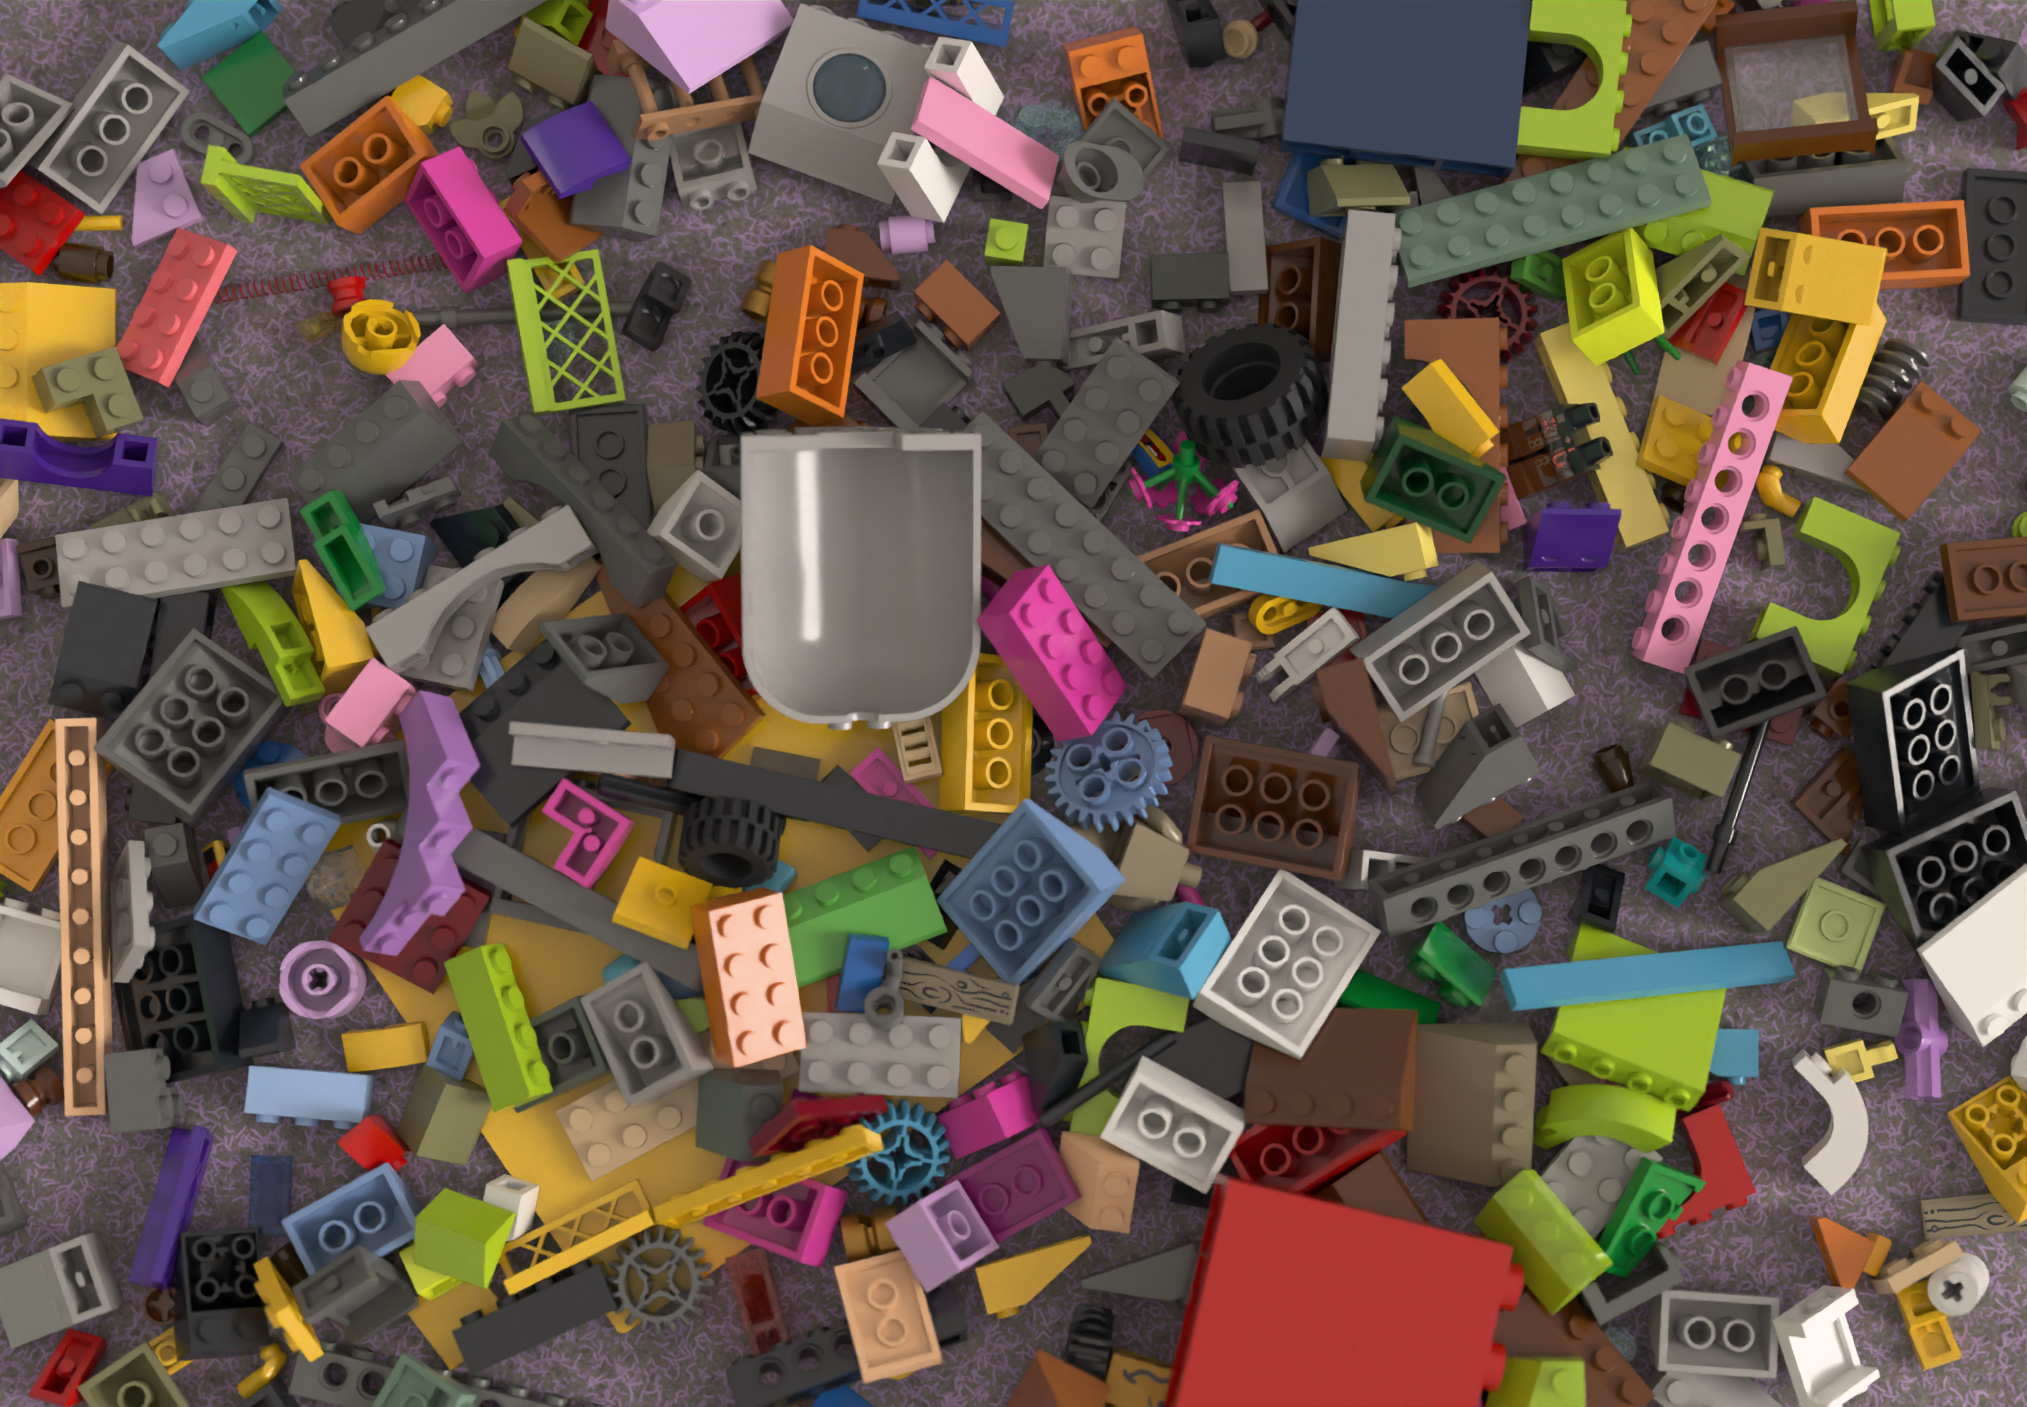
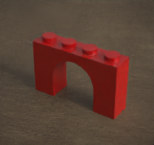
[1598,1104,1756,1240]

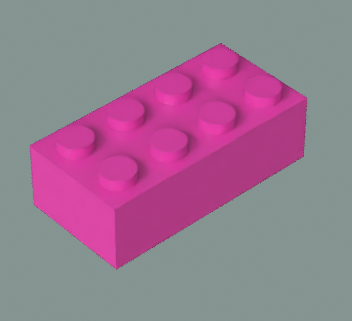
[976,565,1128,741]

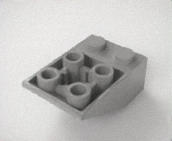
[0,1231,125,1349]

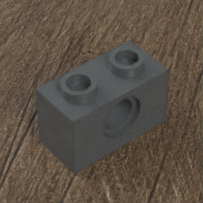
[1813,965,1909,1037]

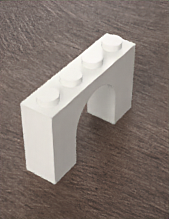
[877,37,1004,223]

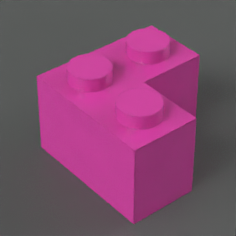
[541,778,637,890]
[936,1069,1042,1160]

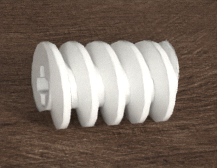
[1927,1252,1989,1316]

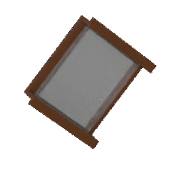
[1715,0,1878,166]

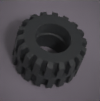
[678,796,782,888]

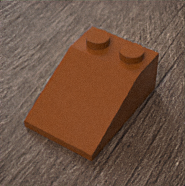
[1844,380,1981,523]

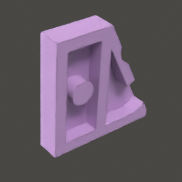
[131,149,204,249]

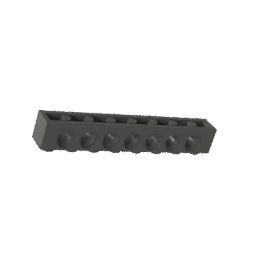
[1368,779,1676,939]
[288,1338,606,1407]

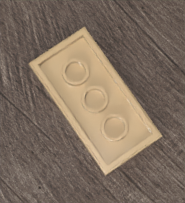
[1653,267,1756,417]

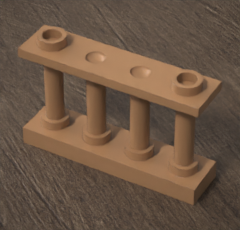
[606,39,765,141]

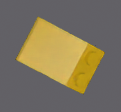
[291,559,378,695]

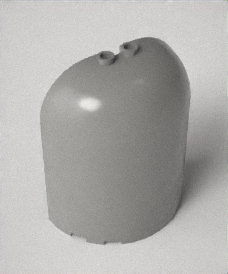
[740,426,981,730]

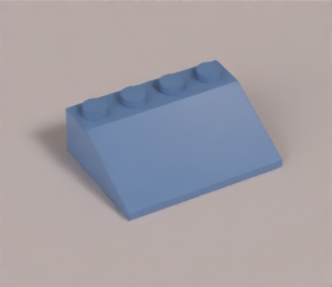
[936,799,1126,985]

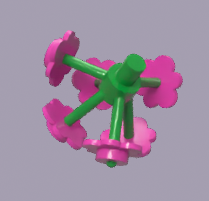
[1127,430,1239,533]

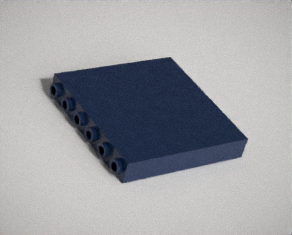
[1279,0,1532,178]

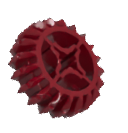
[1434,266,1538,365]

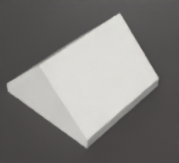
[1474,640,1575,728]

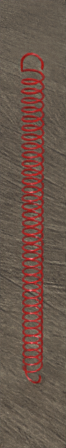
[211,254,447,304]

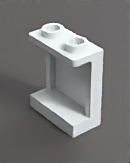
[0,897,61,1015]
[1773,1285,1880,1407]

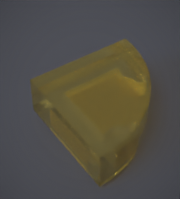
[296,312,342,344]

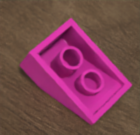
[703,1157,849,1268]

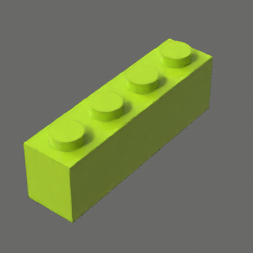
[444,943,553,1112]

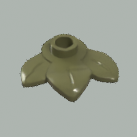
[449,90,524,160]

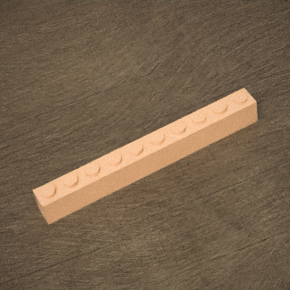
[55,718,113,1116]

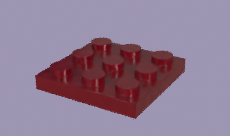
[328,837,492,995]

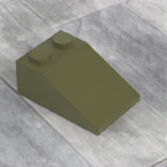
[1716,839,1847,934]

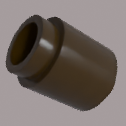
[53,242,115,284]

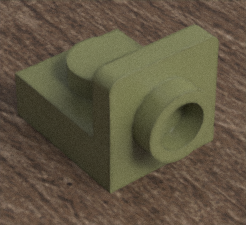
[1736,513,1786,571]

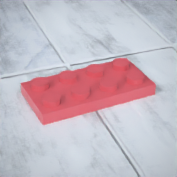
[117,228,237,388]

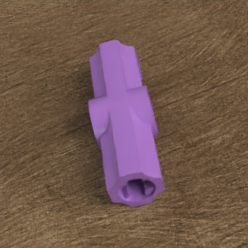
[1894,979,1948,1101]

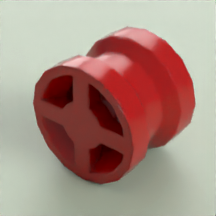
[327,276,368,317]

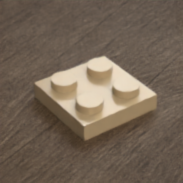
[1871,1238,1964,1295]

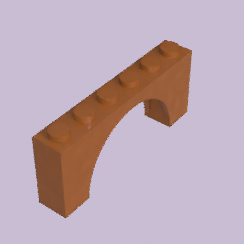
[1404,318,1509,554]

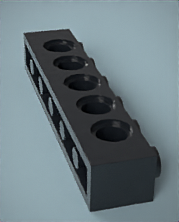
[725,1285,968,1407]

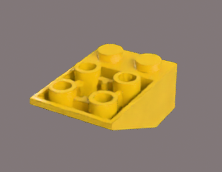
[1744,227,1887,326]
[1947,1075,2027,1224]

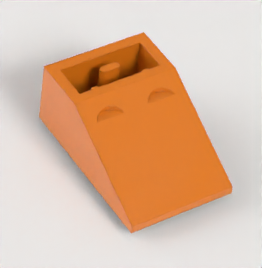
[1062,26,1164,140]

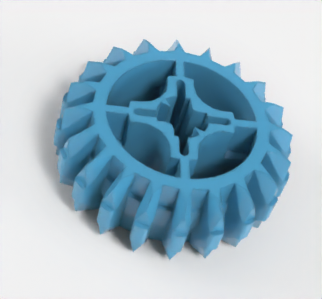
[845,1098,950,1206]

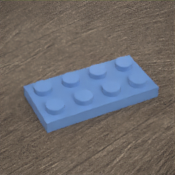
[193,787,341,945]

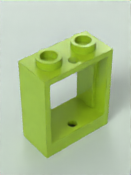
[1869,0,1935,53]

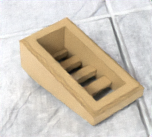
[891,716,943,784]

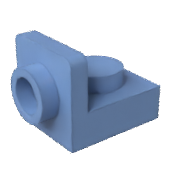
[426,1011,474,1081]

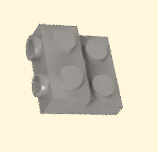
[670,122,757,210]

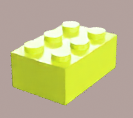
[1562,228,1664,366]

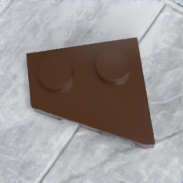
[1789,747,1863,855]

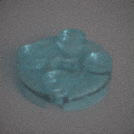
[1011,102,1084,163]

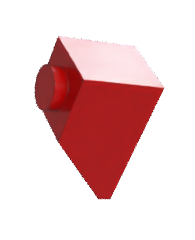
[337,1114,412,1173]

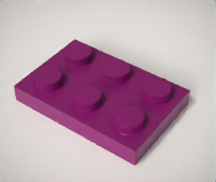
[942,1127,1082,1243]

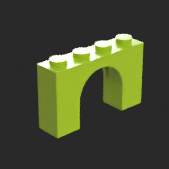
[1516,0,1632,161]
[1748,496,1901,678]
[1063,974,1189,1136]

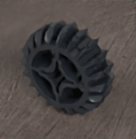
[695,331,780,435]
[1063,1303,1114,1381]

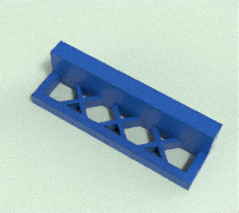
[857,0,1015,48]

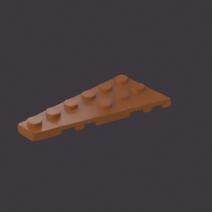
[596,557,766,759]

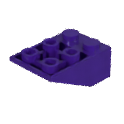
[1523,502,1621,573]

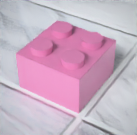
[324,657,417,748]

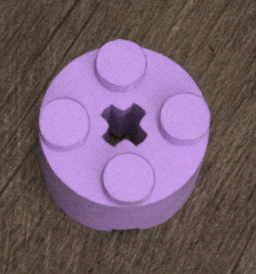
[279,940,367,1019]

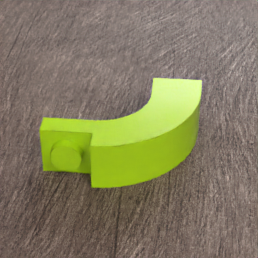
[1534,1084,1677,1154]

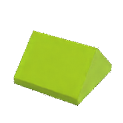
[414,1188,517,1290]

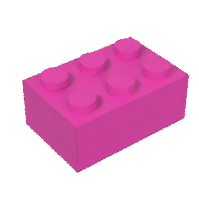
[404,146,522,294]

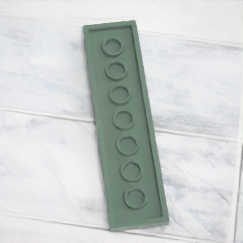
[1392,133,1711,288]

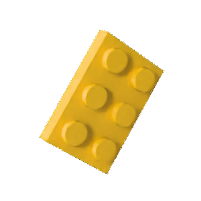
[1636,394,1741,489]

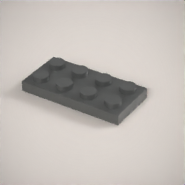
[1033,337,1180,509]

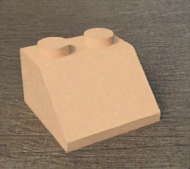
[1059,1131,1140,1234]

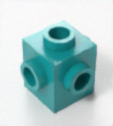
[1644,837,1707,908]

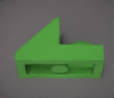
[1510,251,1566,301]

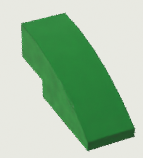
[299,490,386,611]

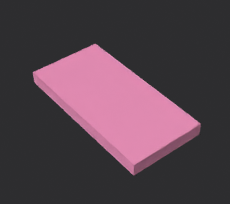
[911,75,1059,210]

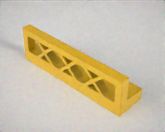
[499,1179,657,1295]

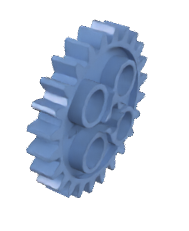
[1045,711,1173,832]

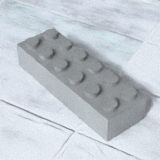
[1321,210,1402,462]

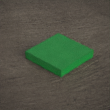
[201,31,296,138]

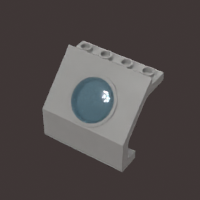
[748,3,934,205]

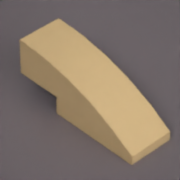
[491,556,602,654]

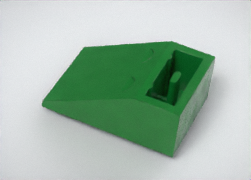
[1403,922,1498,1008]

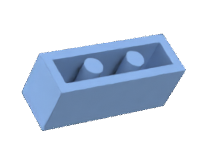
[244,1065,374,1130]

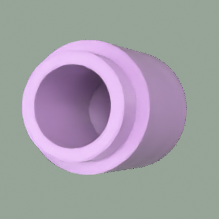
[879,214,935,255]

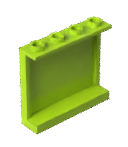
[1540,922,1727,1112]

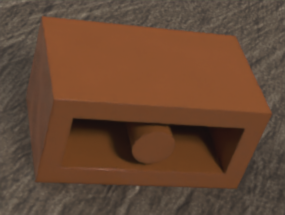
[914,259,1001,352]

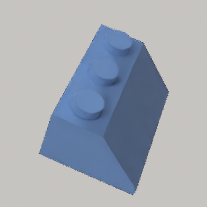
[281,1162,422,1276]

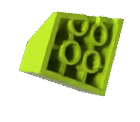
[1485,1356,1585,1407]

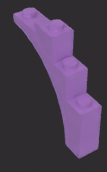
[359,690,480,956]

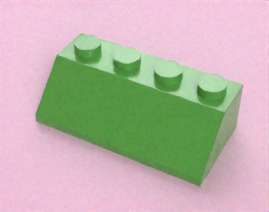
[782,846,947,988]

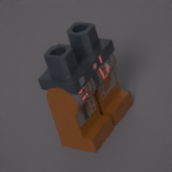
[1500,403,1613,500]

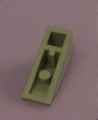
[1655,234,1750,339]

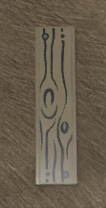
[881,956,1020,1025]
[1917,1193,2027,1240]

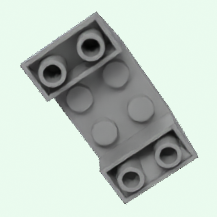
[1228,391,1348,554]

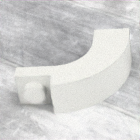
[1792,1049,1868,1195]

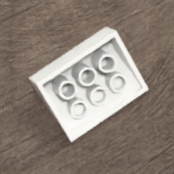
[1917,863,2027,1047]
[1192,869,1381,1060]

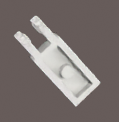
[1255,607,1360,703]

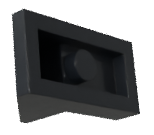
[1567,864,1625,934]

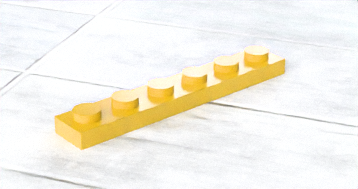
[653,1125,883,1229]

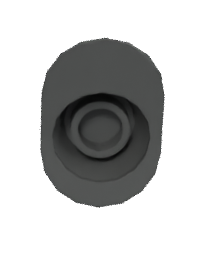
[1056,141,1145,203]

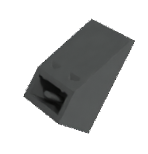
[1415,703,1541,830]

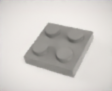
[1043,194,1126,279]

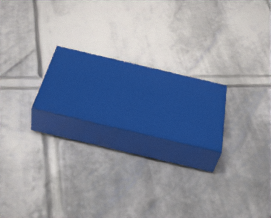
[834,933,889,1013]

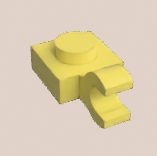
[1823,1037,1898,1083]

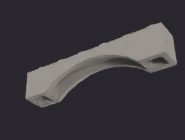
[365,505,599,674]

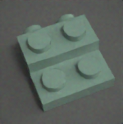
[372,1353,477,1407]

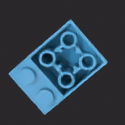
[157,0,283,71]
[1097,902,1232,1000]

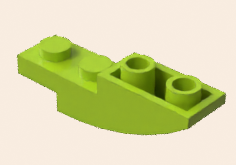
[221,581,326,707]

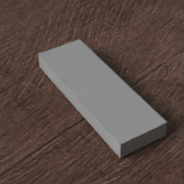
[1222,181,1268,296]

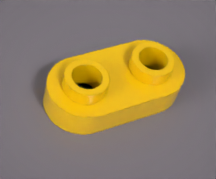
[1248,593,1322,635]

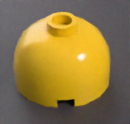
[341,299,421,376]

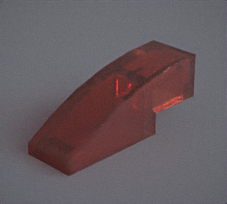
[725,1248,793,1357]

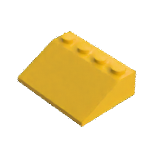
[0,282,117,442]

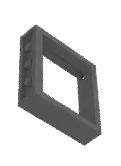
[489,778,678,935]

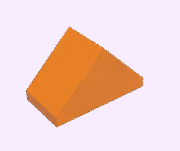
[1809,1215,1875,1289]

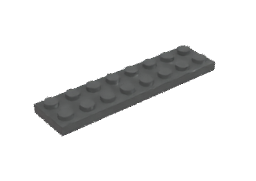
[963,411,1207,682]

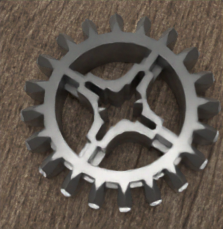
[606,1226,714,1336]

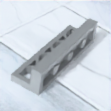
[509,722,675,779]

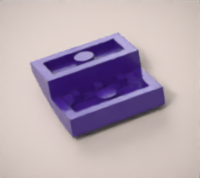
[520,101,631,199]

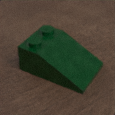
[1360,416,1506,544]

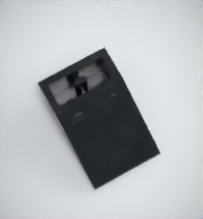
[173,1227,270,1361]

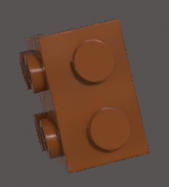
[503,169,603,263]

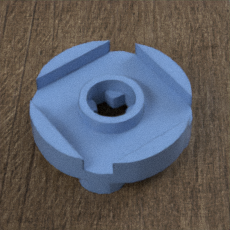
[1462,888,1542,954]

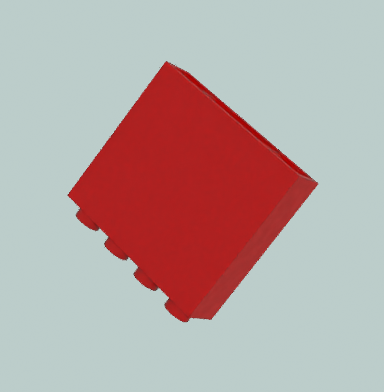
[1163,1173,1524,1407]

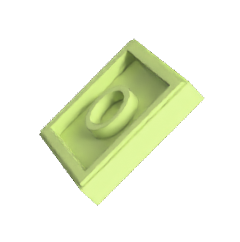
[1784,877,1886,973]

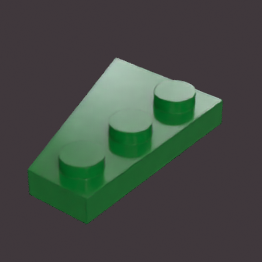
[1597,1156,1707,1278]

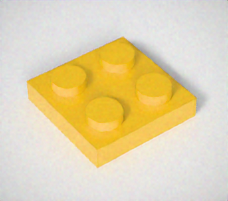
[254,1256,324,1362]

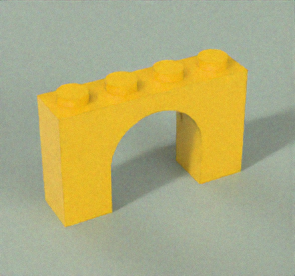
[1319,359,1500,532]

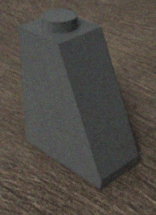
[990,266,1073,368]

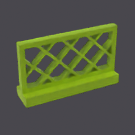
[201,145,332,225]
[506,249,626,417]

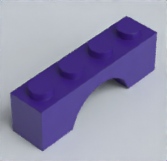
[0,418,158,496]

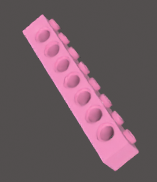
[1632,360,1793,674]

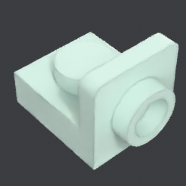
[0,1018,59,1083]

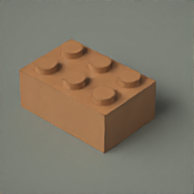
[1177,628,1256,729]

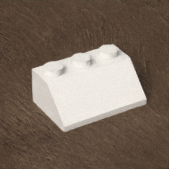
[1100,1055,1245,1194]

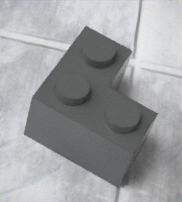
[104,1048,185,1134]

